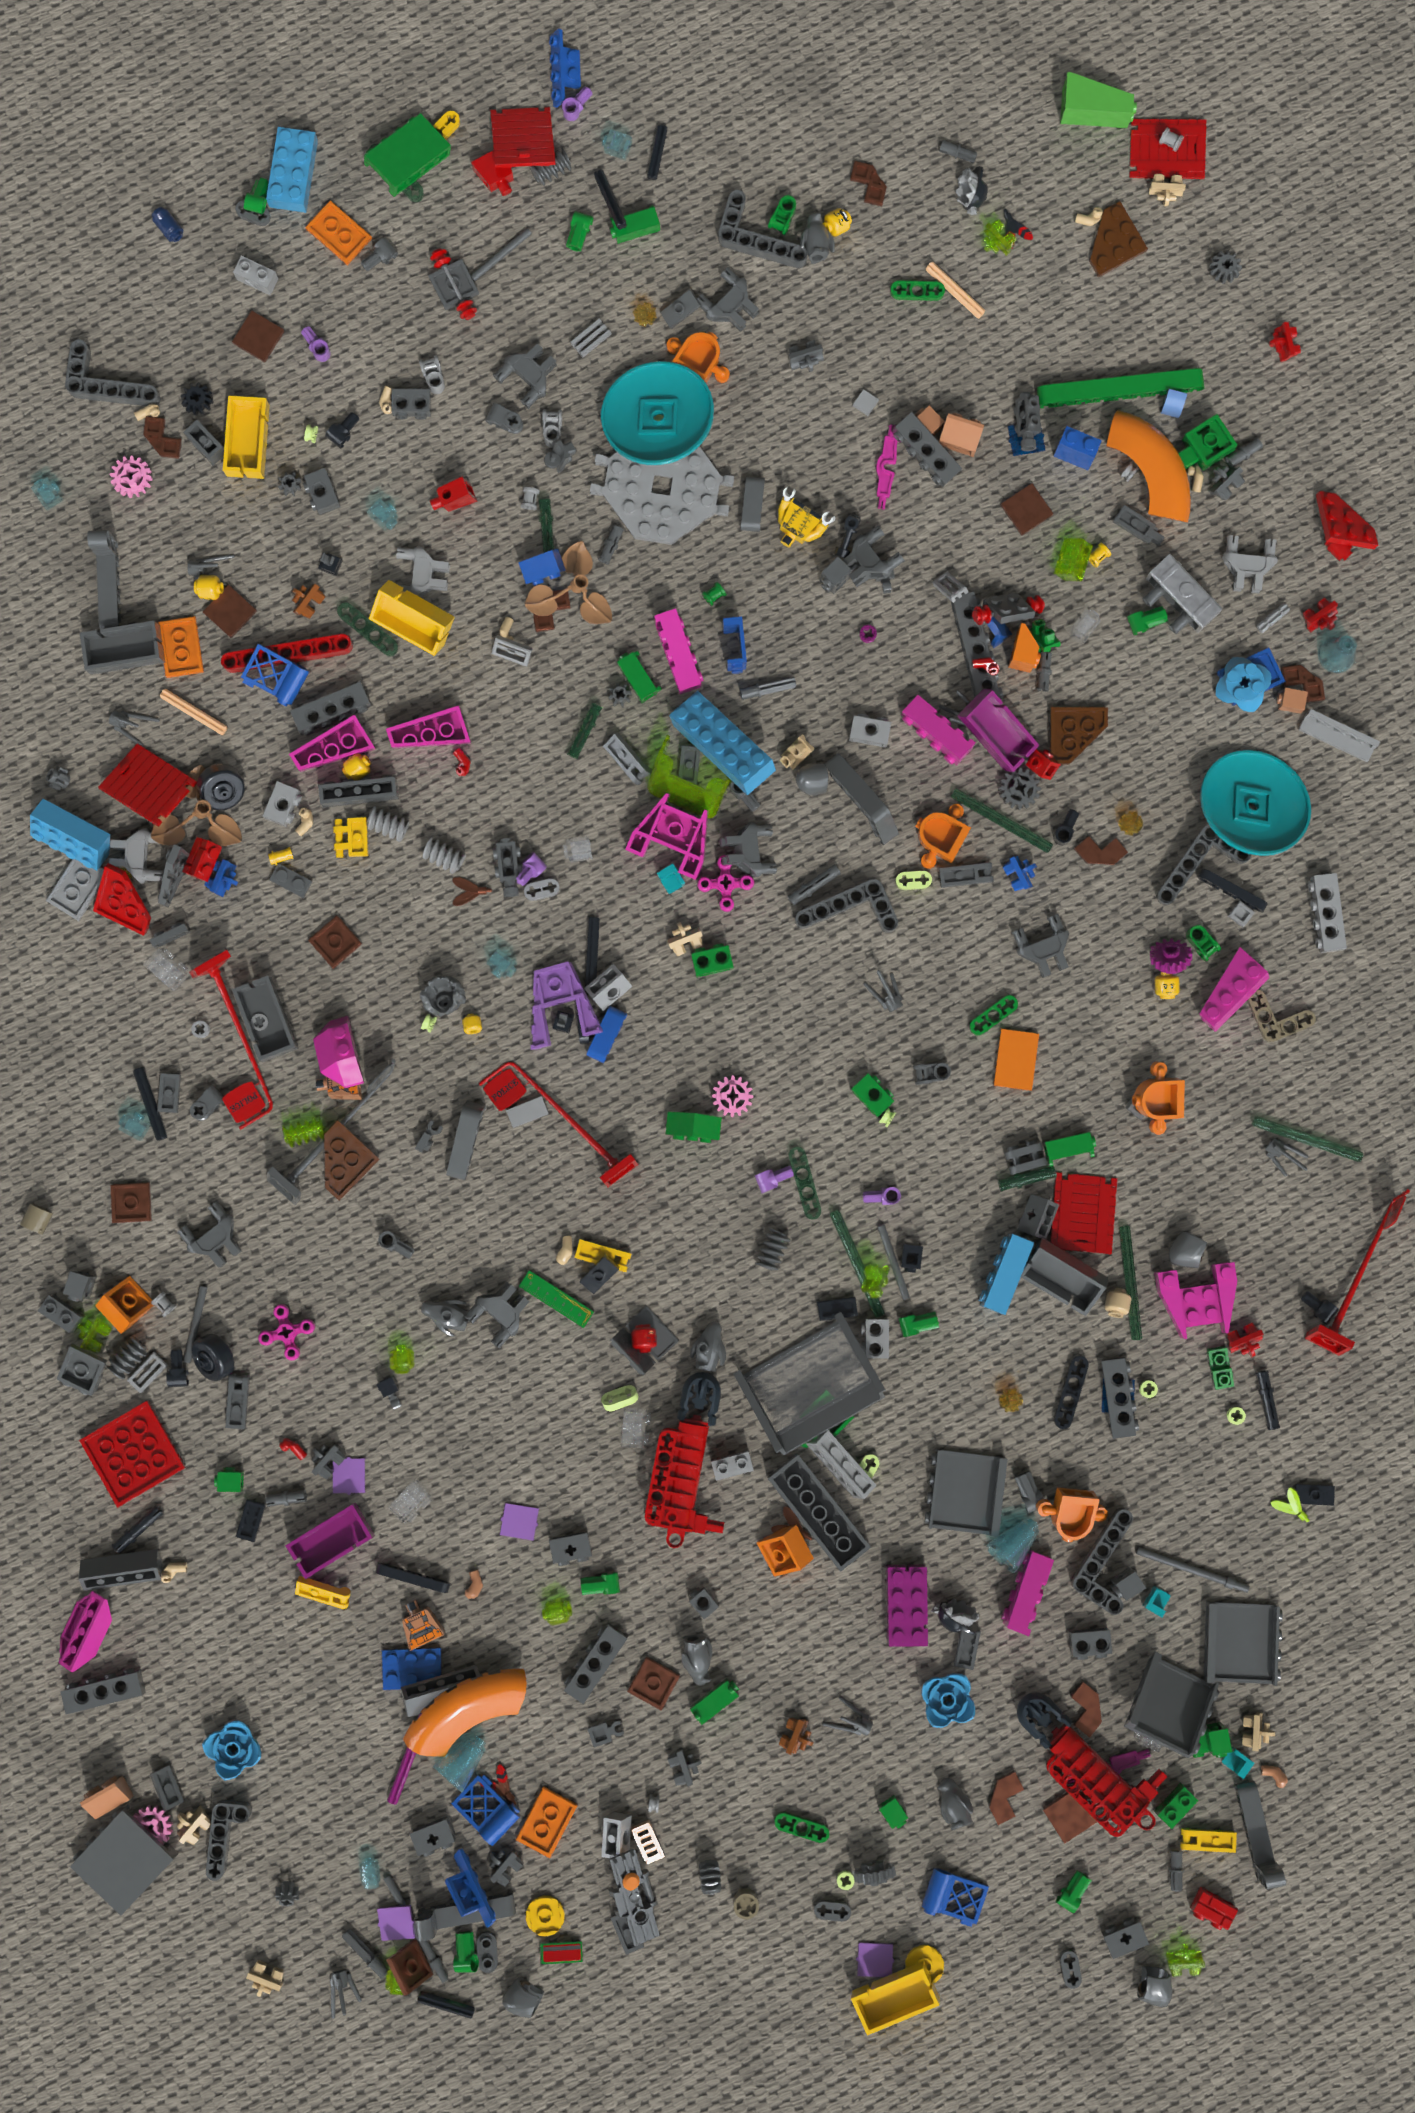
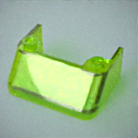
[647,735,732,819]

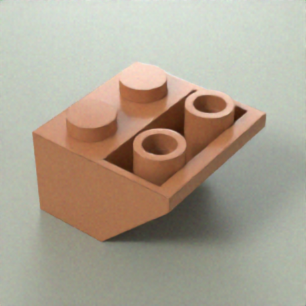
[939,413,984,457]
[80,1775,134,1820]

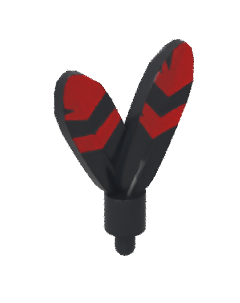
[1004,209,1033,250]

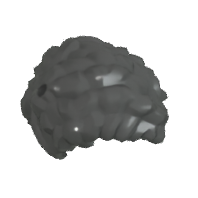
[420,976,466,1017]

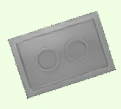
[46,859,104,921]

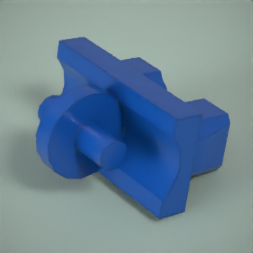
[1003,856,1037,891]
[204,859,238,897]

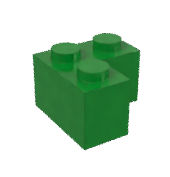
[665,1112,722,1143]
[1193,1722,1232,1758]

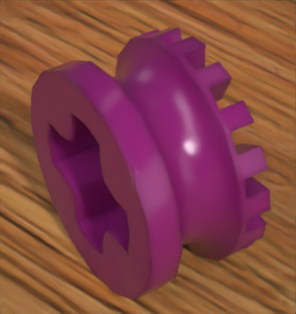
[860,625,877,643]

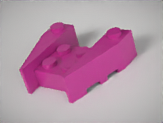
[625,793,709,880]
[1154,1262,1237,1339]

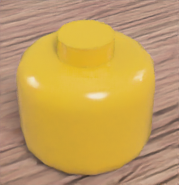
[462,1014,482,1034]

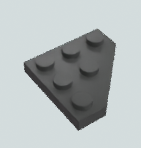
[158,844,189,908]

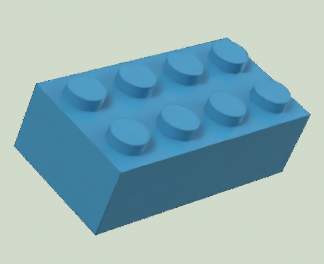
[266,127,318,213]
[30,799,110,871]
[978,1234,1034,1315]

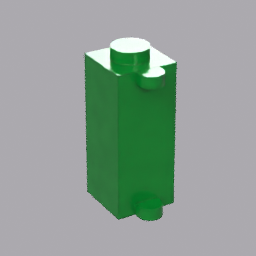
[609,205,660,244]
[617,651,662,704]
[1043,1132,1096,1167]
[690,1678,740,1725]

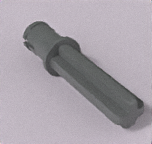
[739,677,796,700]
[342,1929,390,1979]

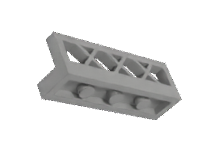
[1298,709,1380,762]
[806,1430,876,1499]

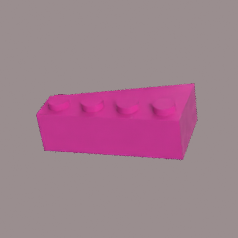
[654,608,703,695]
[901,695,976,766]
[386,706,471,749]
[289,715,375,772]
[1200,947,1269,1032]
[1001,1550,1054,1636]

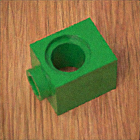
[878,1795,908,1829]

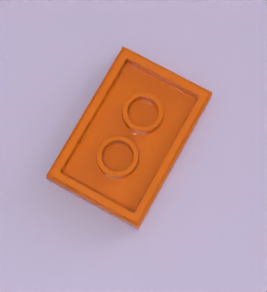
[305,200,372,265]
[158,616,204,678]
[993,1029,1039,1091]
[516,1786,578,1858]

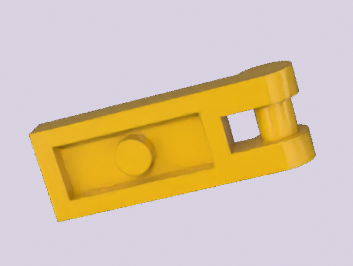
[574,1239,632,1272]
[295,1576,351,1609]
[1180,1828,1237,1853]

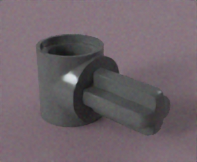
[361,238,398,271]
[730,781,760,812]
[378,1231,414,1259]

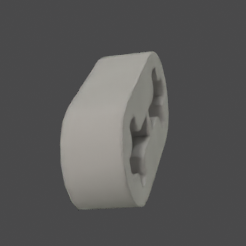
[524,879,560,901]

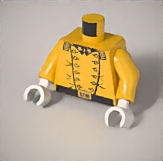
[778,486,835,548]

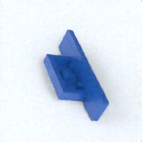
[549,28,581,108]
[445,1848,496,1928]

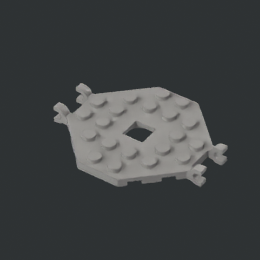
[590,446,734,545]

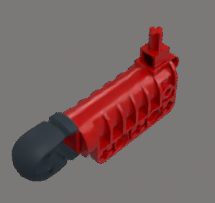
[645,1372,725,1548]
[1017,1692,1168,1837]

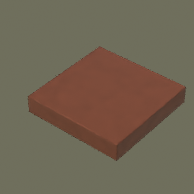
[232,311,285,363]
[1000,483,1053,536]
[203,585,257,638]
[308,915,362,969]
[110,1183,152,1223]
[627,1657,680,1711]
[1042,1788,1097,1844]
[386,1939,434,1996]

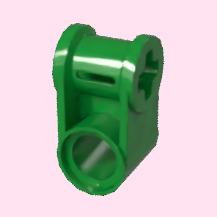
[768,195,796,235]
[1186,925,1221,962]

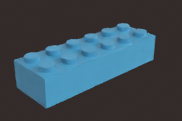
[669,690,776,795]

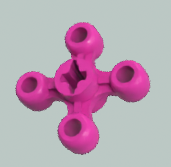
[697,855,754,912]
[258,1304,315,1361]

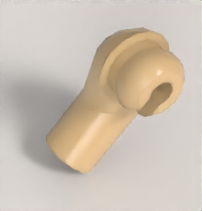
[1075,207,1103,226]
[379,385,394,414]
[134,403,160,421]
[1187,465,1204,492]
[499,617,514,641]
[295,807,313,837]
[556,1236,572,1265]
[161,1562,187,1583]

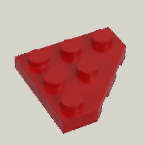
[1316,491,1378,549]
[93,863,151,936]

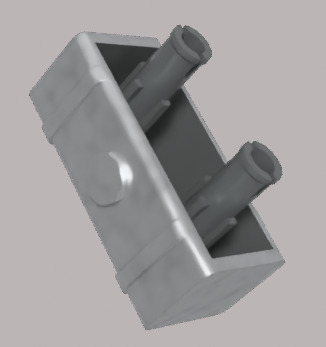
[1142,554,1223,635]

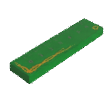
[519,1270,594,1328]

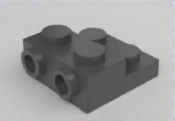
[57,1344,107,1396]

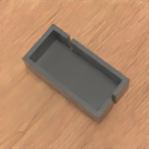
[80,621,165,675]
[232,975,299,1062]
[1021,1238,1108,1316]

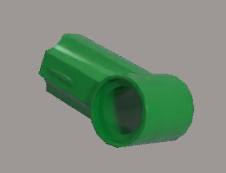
[244,178,269,214]
[566,211,594,252]
[1127,606,1168,635]
[898,1311,939,1337]
[580,1572,620,1595]
[1056,1870,1092,1914]
[453,1931,479,1973]

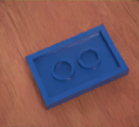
[1216,648,1286,706]
[382,1647,442,1690]

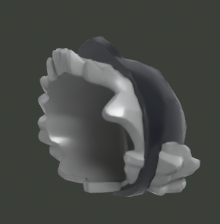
[955,166,988,215]
[931,1598,979,1635]

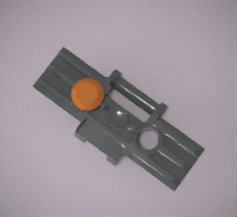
[608,1849,660,1946]

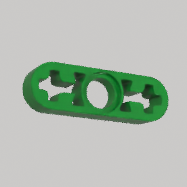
[890,281,945,301]
[969,995,1018,1036]
[774,1812,830,1843]

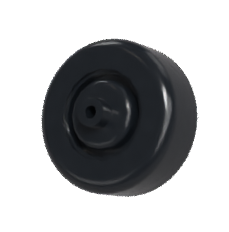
[197,764,245,810]
[192,1334,234,1381]

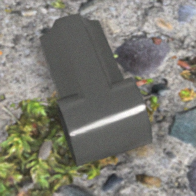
[1014,1471,1044,1513]

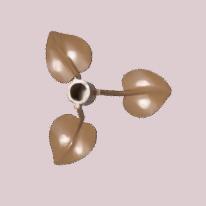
[524,541,612,624]
[151,765,242,846]

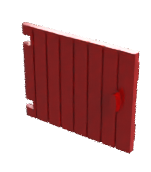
[490,107,555,168]
[1129,119,1207,179]
[98,744,197,827]
[1050,1172,1118,1255]

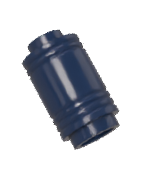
[152,207,184,242]

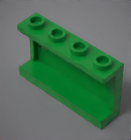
[364,113,451,197]

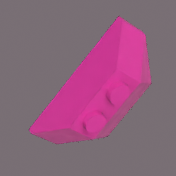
[313,1016,364,1088]
[59,1591,112,1672]

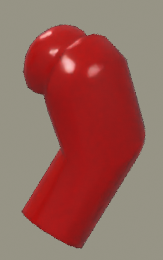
[972,657,999,676]
[453,748,471,776]

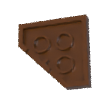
[1089,201,1148,278]
[1050,707,1108,765]
[324,1119,380,1201]

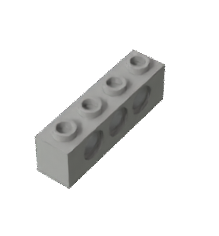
[1308,873,1347,953]

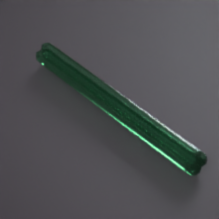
[951,788,1053,853]
[1252,1116,1363,1162]
[830,1210,885,1318]
[1119,1225,1142,1341]

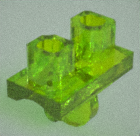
[983,219,1017,256]
[861,1264,890,1298]
[77,1317,113,1353]
[1166,1944,1205,1977]

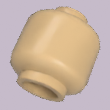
[1105,1288,1131,1318]

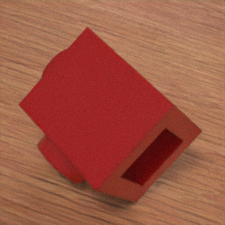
[1026,749,1061,780]

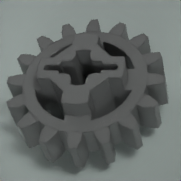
[999,768,1041,810]
[853,1860,896,1886]

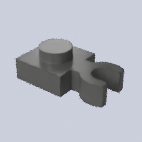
[588,1720,624,1748]

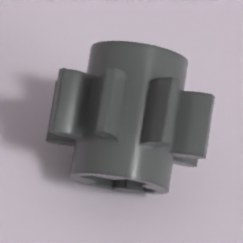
[278,472,302,496]
[608,683,632,708]
[46,766,70,791]
[275,1881,300,1906]

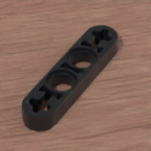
[1198,869,1268,913]
[1054,1356,1089,1429]
[375,1562,451,1593]

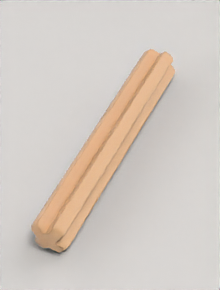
[926,262,985,319]
[160,689,228,735]

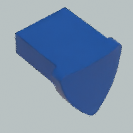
[987,617,1012,648]

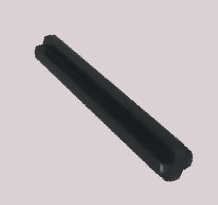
[594,169,627,230]
[585,917,600,992]
[133,1067,167,1141]

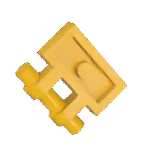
[333,817,369,858]

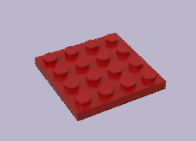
[79,1400,186,1508]

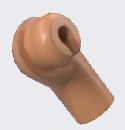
[465,1569,483,1599]
[1261,1765,1288,1788]

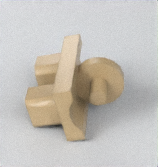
[1149,174,1186,206]
[780,734,814,770]
[667,922,703,956]
[1242,1713,1275,1751]
[176,1805,211,1845]
[246,1960,284,1997]

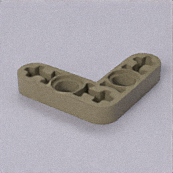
[1247,990,1316,1042]

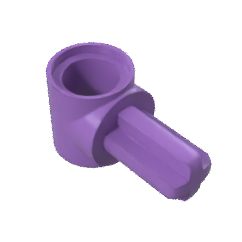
[562,86,592,121]
[301,326,331,362]
[516,852,547,886]
[755,1166,794,1193]
[863,1187,901,1205]

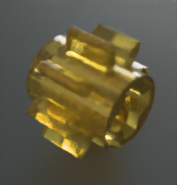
[633,302,657,327]
[1119,811,1143,836]
[999,1388,1023,1412]

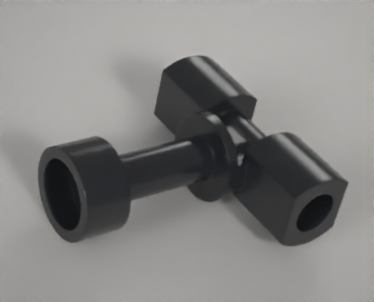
[834,514,861,558]

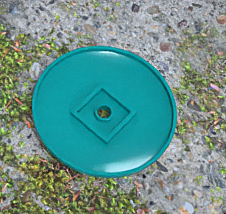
[601,361,714,465]
[1200,750,1311,856]

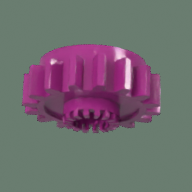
[1150,938,1192,974]

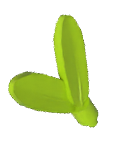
[1271,1487,1310,1522]

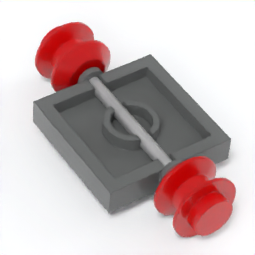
[428,248,479,320]
[972,593,1045,625]

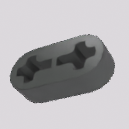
[235,200,271,226]
[814,1900,851,1922]
[1060,1949,1082,1989]

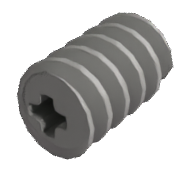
[367,806,410,842]
[423,836,466,874]

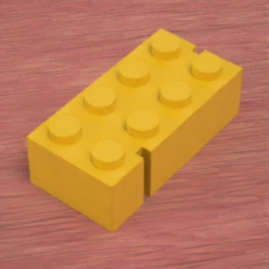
[223,396,270,479]
[369,580,455,656]
[851,1961,940,2035]

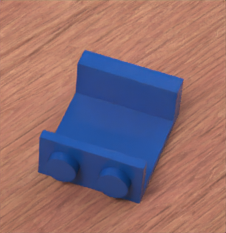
[1054,426,1102,470]
[723,616,747,674]

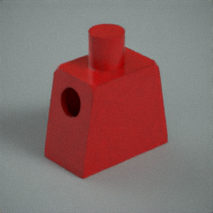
[471,150,514,196]
[430,476,477,512]

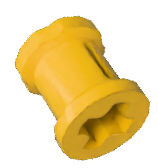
[1086,542,1111,568]

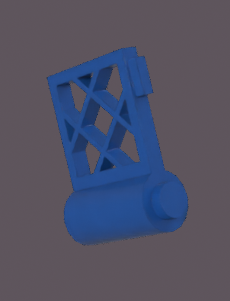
[241,643,310,706]
[452,1774,520,1846]
[921,1868,989,1927]

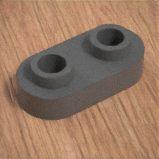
[477,1931,498,1973]

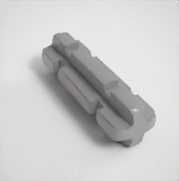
[1256,603,1290,633]

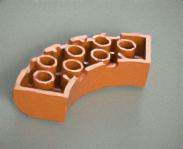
[1106,410,1191,523]
[403,1669,527,1757]

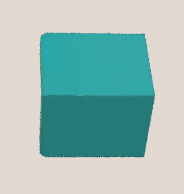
[657,864,685,894]
[1142,1585,1171,1618]
[1222,1746,1255,1779]

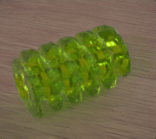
[282,1116,325,1148]

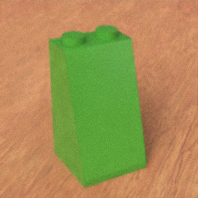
[1060,72,1137,128]

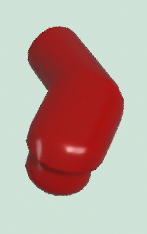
[279,1438,307,1460]

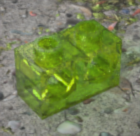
[1054,538,1093,581]

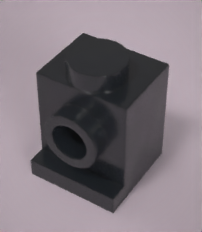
[900,1244,923,1273]

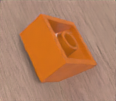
[1008,623,1041,673]
[95,1276,154,1334]
[757,1525,814,1577]

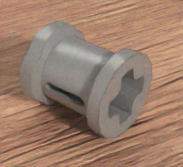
[1159,127,1184,152]
[521,487,540,510]
[151,1292,177,1317]

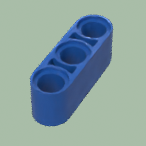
[586,1005,627,1064]

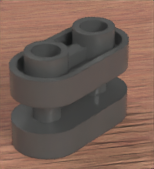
[1004,1140,1048,1175]

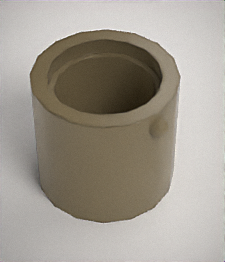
[20,1203,53,1235]
[733,1888,759,1920]

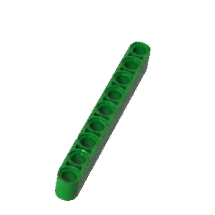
[1036,368,1205,409]

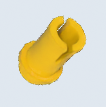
[268,847,294,865]

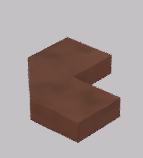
[850,161,887,206]
[143,416,182,459]
[533,589,571,632]
[1281,665,1325,703]
[1074,836,1128,865]
[1070,1681,1102,1738]
[989,1771,1024,1825]

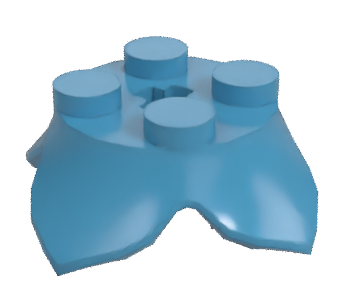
[1215,657,1272,712]
[922,1673,975,1728]
[202,1720,261,1781]

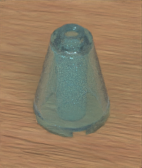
[1318,635,1357,673]
[986,1519,1039,1573]
[433,1736,486,1793]

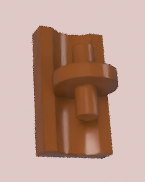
[292,584,326,619]
[779,1718,814,1755]

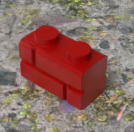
[182,837,222,882]
[1190,1887,1238,1930]

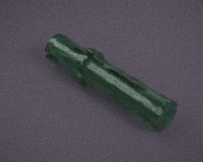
[539,499,554,553]
[567,703,602,760]
[998,1166,1057,1192]

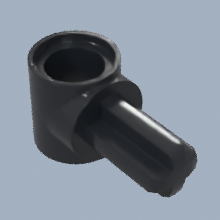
[325,412,359,449]
[1053,809,1079,846]
[1301,1291,1339,1325]
[166,1349,189,1388]

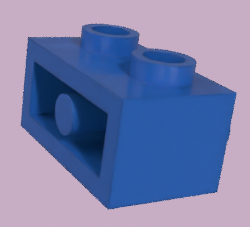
[518,549,566,586]

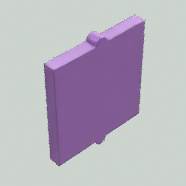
[333,1457,365,1495]
[500,1503,539,1540]
[377,1905,415,1941]
[856,1942,894,1977]

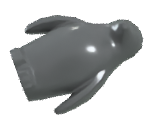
[800,213,835,264]
[421,1299,468,1337]
[690,1321,726,1372]
[682,1635,712,1686]
[937,1778,974,1830]

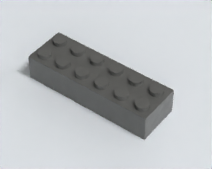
[767,1453,871,1572]

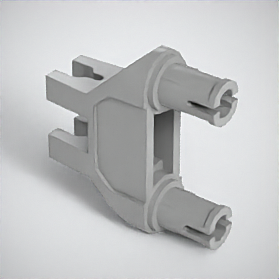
[1222,535,1278,594]
[396,546,450,598]
[109,828,164,884]

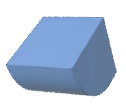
[1161,389,1187,418]

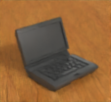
[610,1306,679,1375]

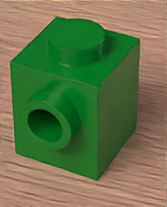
[214,1467,244,1492]

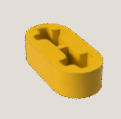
[433,111,460,140]

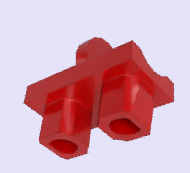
[1269,322,1301,362]
[1303,598,1338,633]
[1227,1323,1264,1357]

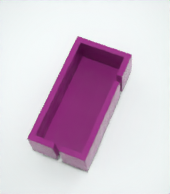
[957,689,1039,772]
[285,1502,375,1579]
[886,1565,928,1647]

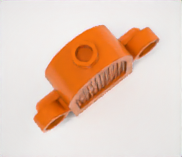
[667,332,730,383]
[915,804,971,869]
[1132,1061,1185,1135]
[1036,1487,1108,1542]

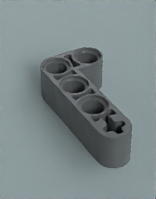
[446,1100,486,1180]
[206,1799,252,1881]

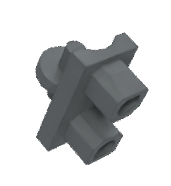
[789,340,824,372]
[544,440,576,473]
[1208,466,1245,500]
[311,1444,346,1480]
[667,1747,702,1787]
[489,1848,524,1886]

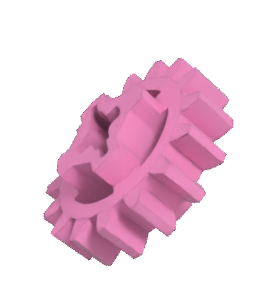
[110,456,153,498]
[712,1075,753,1117]
[133,1805,173,1845]

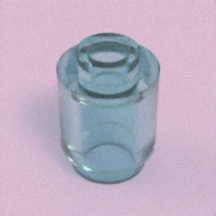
[359,1858,381,1889]

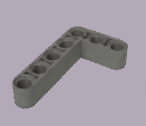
[718,190,808,268]
[65,339,161,406]
[87,530,121,629]
[823,753,899,845]
[1157,824,1252,905]
[795,879,898,933]
[1071,1508,1133,1615]
[1235,1781,1286,1890]
[414,1893,516,1941]

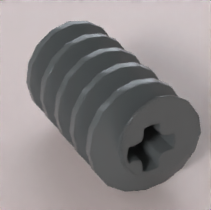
[529,148,572,186]
[755,1228,791,1271]
[106,1336,148,1379]

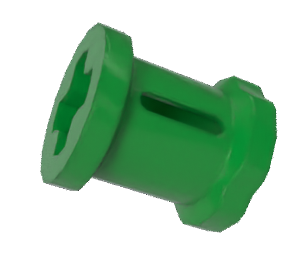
[701,581,727,606]

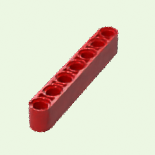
[221,634,353,673]

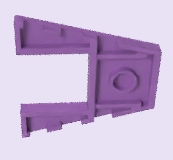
[531,962,603,1050]

